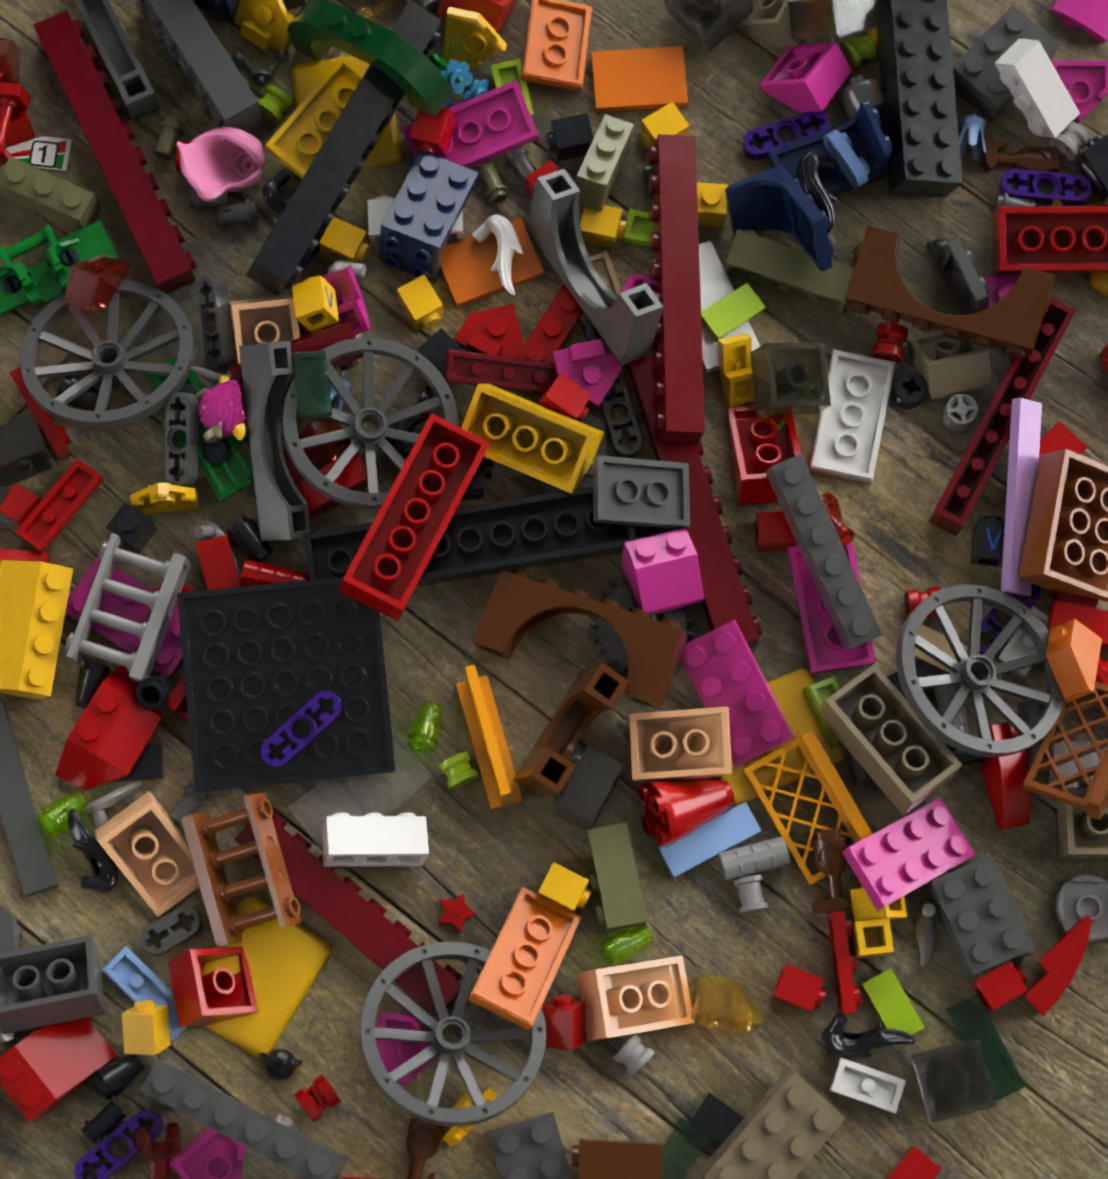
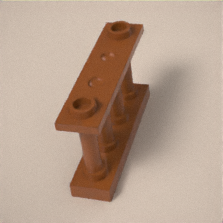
[181,793,301,948]

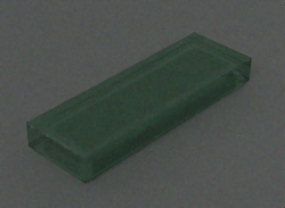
[946,993,1026,1102]

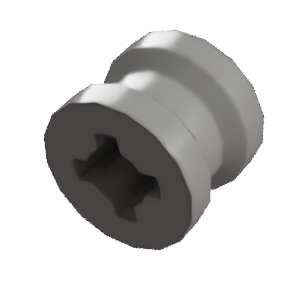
[1050,121,1090,161]
[942,394,978,432]
[613,1034,655,1077]

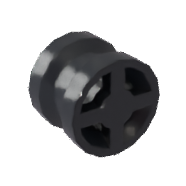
[892,372,927,410]

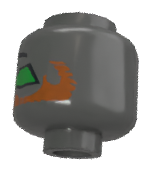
[841,75,884,119]

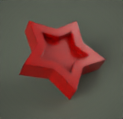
[439,893,477,932]

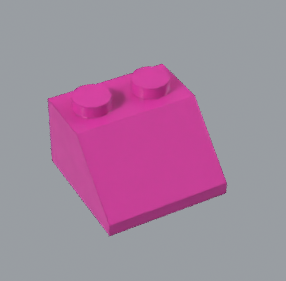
[759,41,852,113]
[621,528,705,615]

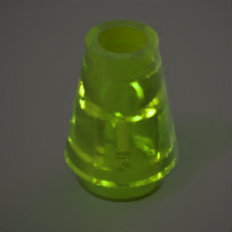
[407,701,442,753]
[37,790,88,838]
[601,924,653,966]

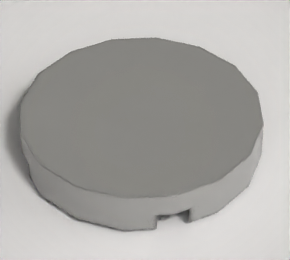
[1053,874,1108,942]

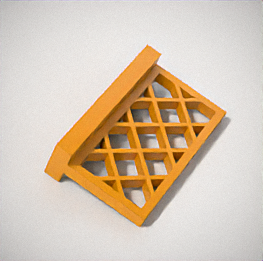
[456,664,523,811]
[744,729,873,885]

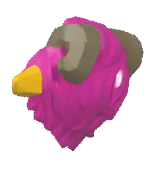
[195,375,248,444]

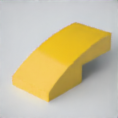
[717,333,758,407]

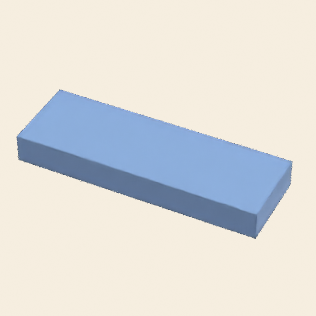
[658,802,761,879]
[102,946,188,1041]

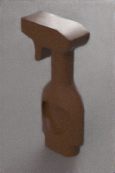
[982,134,1059,173]
[811,828,851,913]
[406,1118,443,1179]

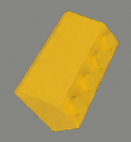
[461,384,604,494]
[0,560,73,701]

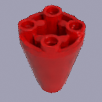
[638,780,735,847]

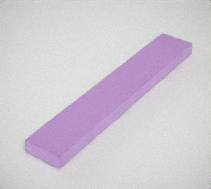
[1001,398,1042,596]

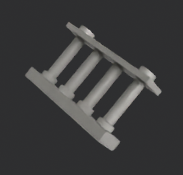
[65,533,191,683]

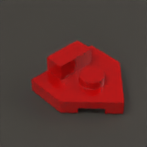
[454,304,524,358]

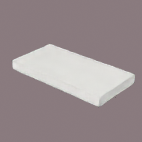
[654,240,762,374]
[809,349,895,484]

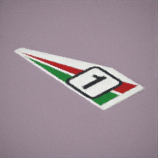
[6,136,72,171]

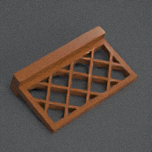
[1023,682,1108,821]

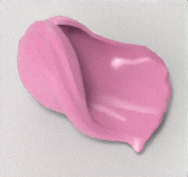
[176,127,266,202]

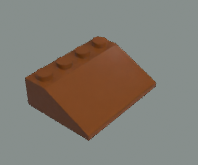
[1018,449,1108,602]

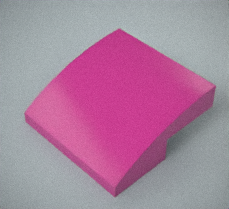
[1049,0,1108,44]
[292,265,371,335]

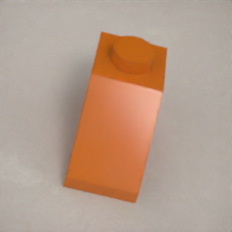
[1046,619,1102,702]

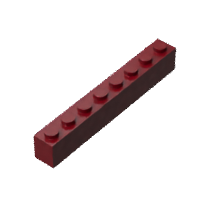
[928,297,1076,536]
[234,811,463,1019]

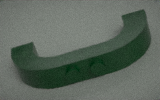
[287,0,453,117]

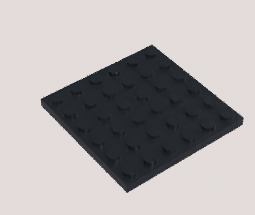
[177,577,396,793]

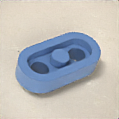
[823,130,870,188]

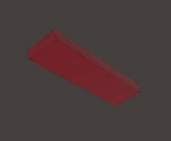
[443,349,557,395]

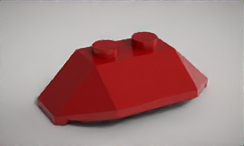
[55,665,162,792]

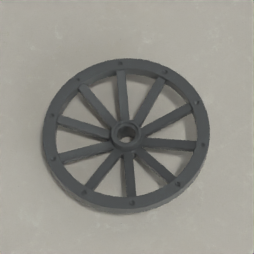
[20,280,195,429]
[282,337,458,509]
[896,584,1064,757]
[359,942,546,1126]

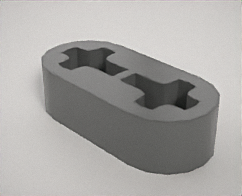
[140,907,202,956]

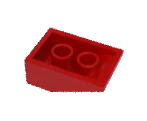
[726,403,801,505]
[0,1017,118,1123]

